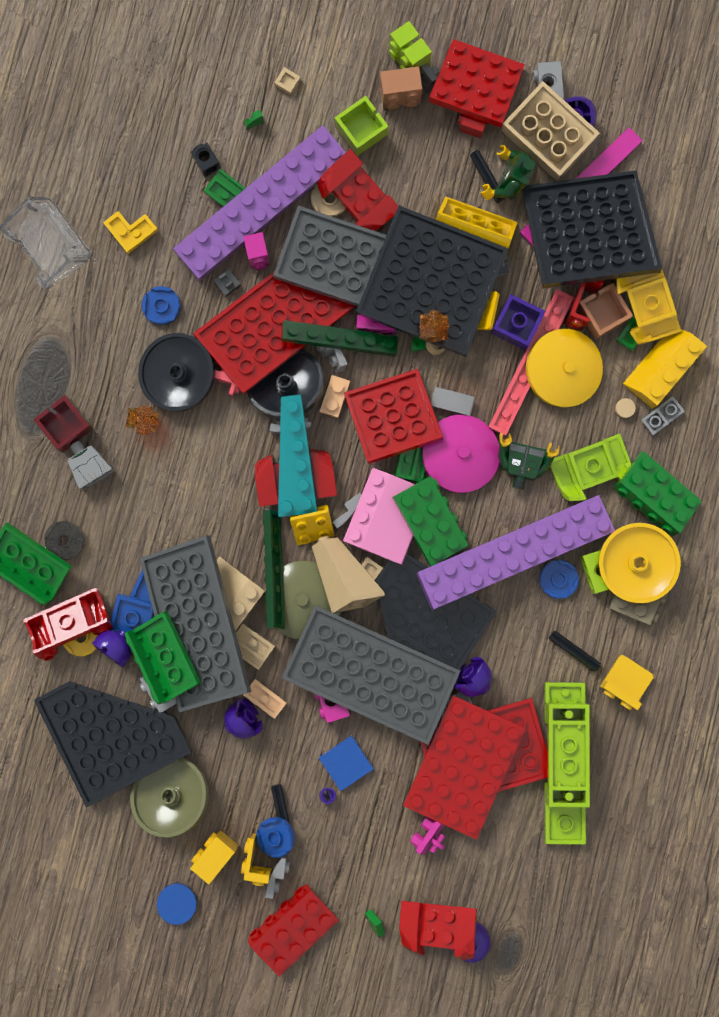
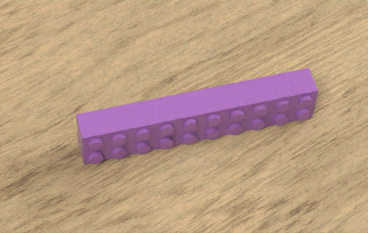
[173,125,346,282]
[416,495,615,611]

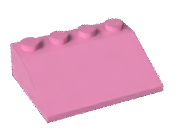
[343,468,414,565]

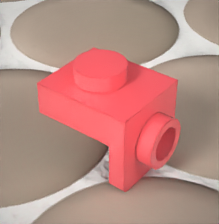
[215,369,240,397]

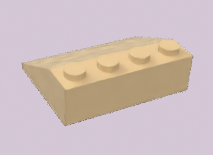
[501,81,600,181]
[217,556,266,632]

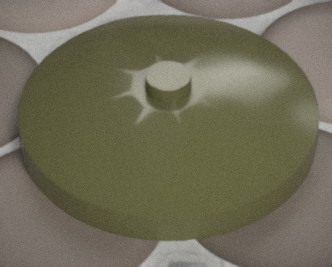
[264,561,341,639]
[130,758,209,838]

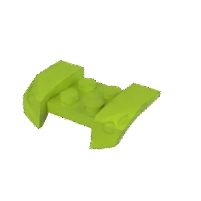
[550,433,631,501]

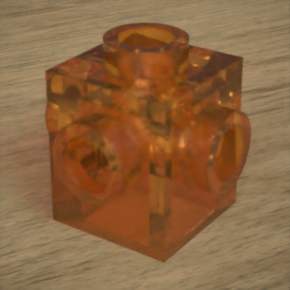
[419,310,449,342]
[126,406,159,435]

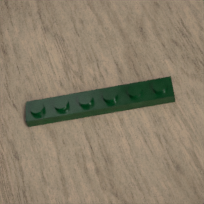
[281,320,398,357]
[263,509,285,630]

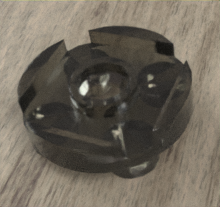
[44,521,85,560]

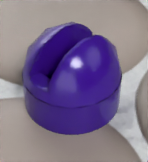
[319,788,336,804]

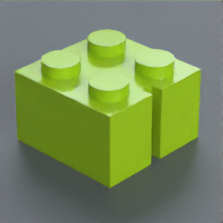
[389,21,432,69]
[334,96,389,156]

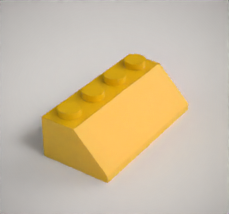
[436,196,518,259]
[623,329,707,409]

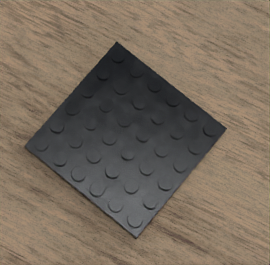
[521,170,662,289]
[356,205,508,357]

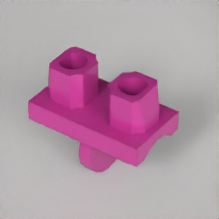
[410,817,446,855]

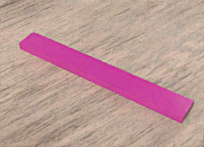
[520,127,643,247]

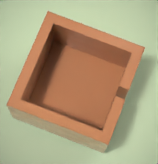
[380,66,422,110]
[577,283,633,340]

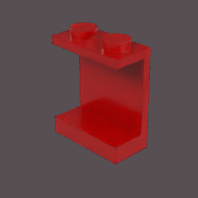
[564,280,604,331]

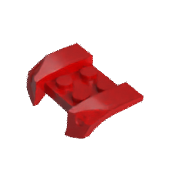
[317,149,398,231]
[255,449,337,507]
[399,901,477,961]

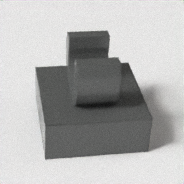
[419,64,440,92]
[213,269,241,297]

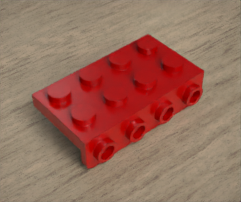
[248,884,339,977]

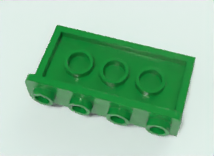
[613,451,702,536]
[392,476,468,567]
[0,522,72,605]
[125,611,201,705]

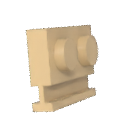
[236,623,275,670]

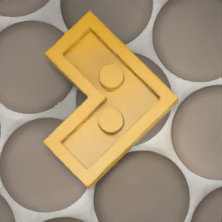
[103,211,158,254]

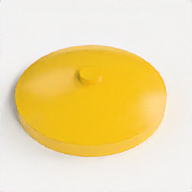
[526,329,603,407]
[599,523,681,603]

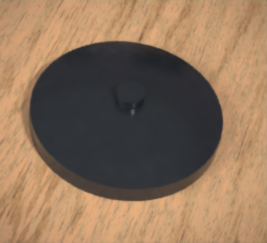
[138,333,215,412]
[247,349,324,419]

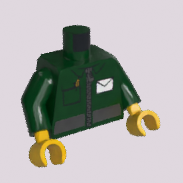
[480,145,536,200]
[498,433,560,490]

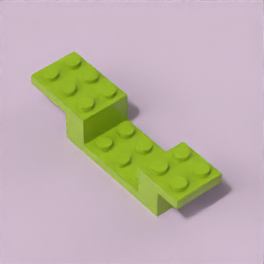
[544,682,590,844]

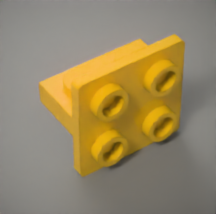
[290,505,335,545]

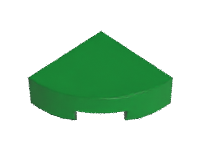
[244,110,264,130]
[411,337,427,352]
[365,909,384,938]

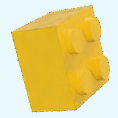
[190,830,239,884]

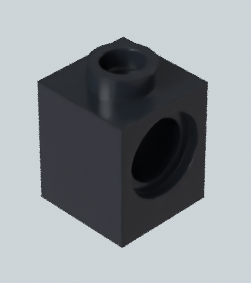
[191,142,221,178]

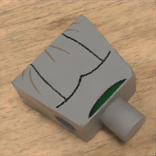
[68,441,115,491]

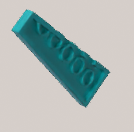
[278,394,318,517]

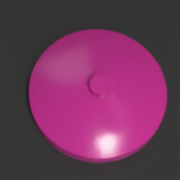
[422,415,499,493]

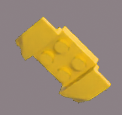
[617,270,681,344]

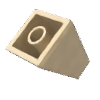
[312,536,385,613]

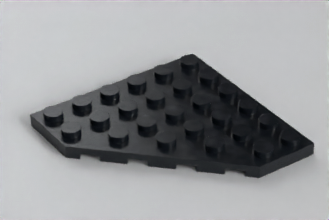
[375,554,496,670]
[34,681,193,808]

